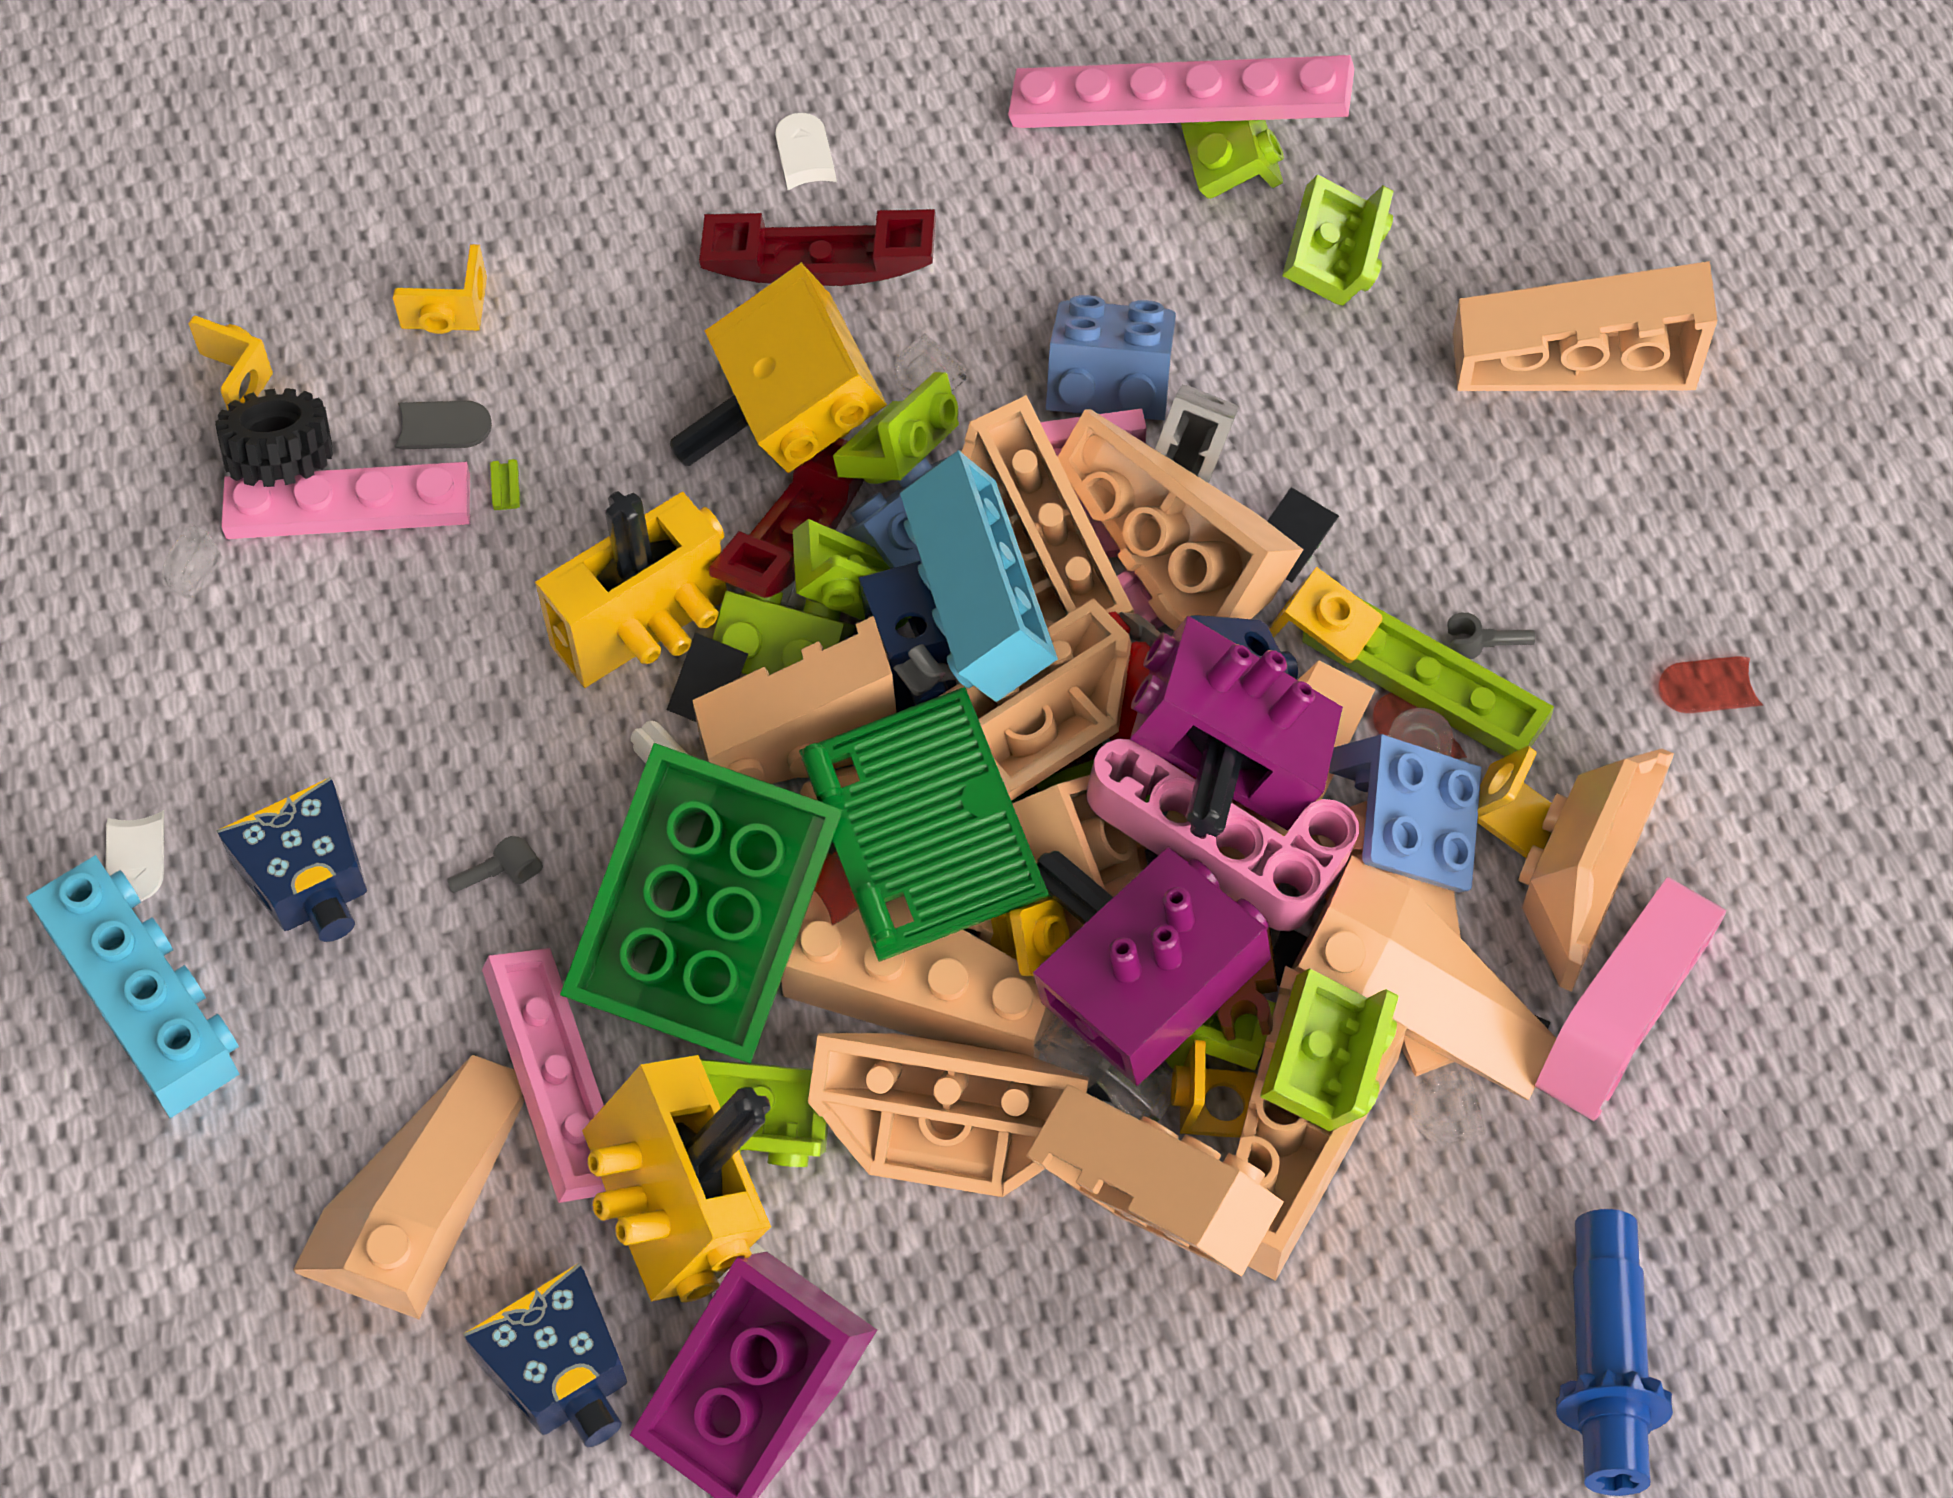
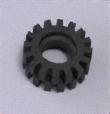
[215,388,333,487]

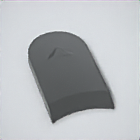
[395,401,492,450]

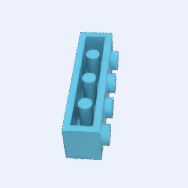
[900,450,1058,702]
[26,855,240,1118]

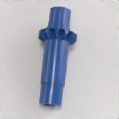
[1556,1209,1673,1496]

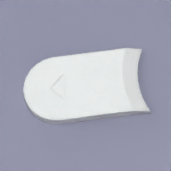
[775,113,837,191]
[106,810,164,901]

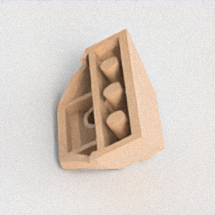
[961,395,1134,627]
[938,598,1131,801]
[1518,749,1674,992]
[808,1033,1089,1197]

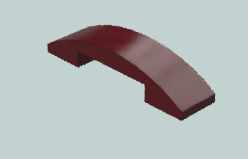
[699,209,936,286]
[709,438,864,598]

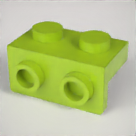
[1181,120,1284,199]
[1282,174,1394,305]
[833,372,959,484]
[793,519,912,630]
[713,591,856,675]
[1260,968,1399,1132]
[700,1059,828,1167]

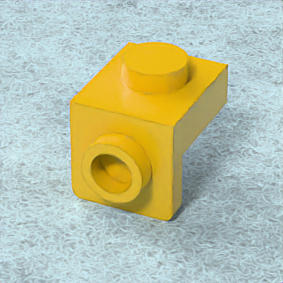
[990,896,1069,976]

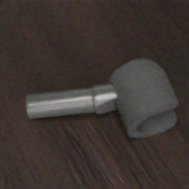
[1447,612,1535,659]
[893,644,957,696]
[447,836,543,893]

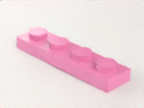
[222,462,470,539]
[482,948,606,1203]

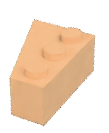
[692,616,896,784]
[1026,1084,1284,1276]

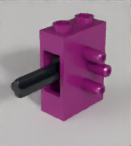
[1130,616,1343,838]
[1033,847,1271,1086]

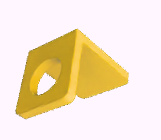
[393,244,487,334]
[188,315,273,410]
[1269,567,1382,663]
[1477,746,1552,859]
[1171,1040,1257,1138]

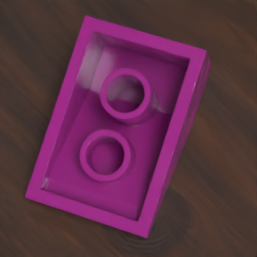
[630,1252,877,1498]

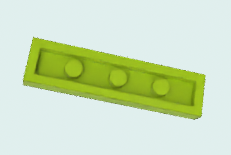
[1302,597,1554,757]

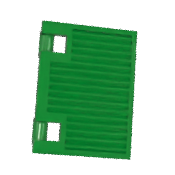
[799,687,1049,962]

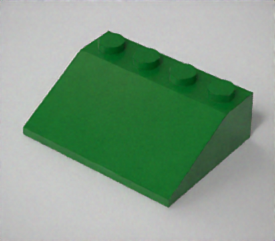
[560,743,843,1064]

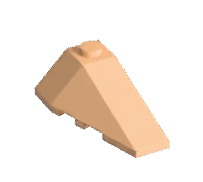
[1058,409,1303,631]
[1012,775,1148,938]

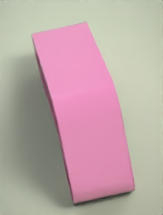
[1087,739,1359,931]
[1535,877,1727,1122]

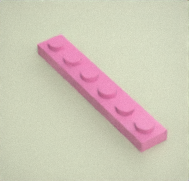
[1008,55,1354,128]

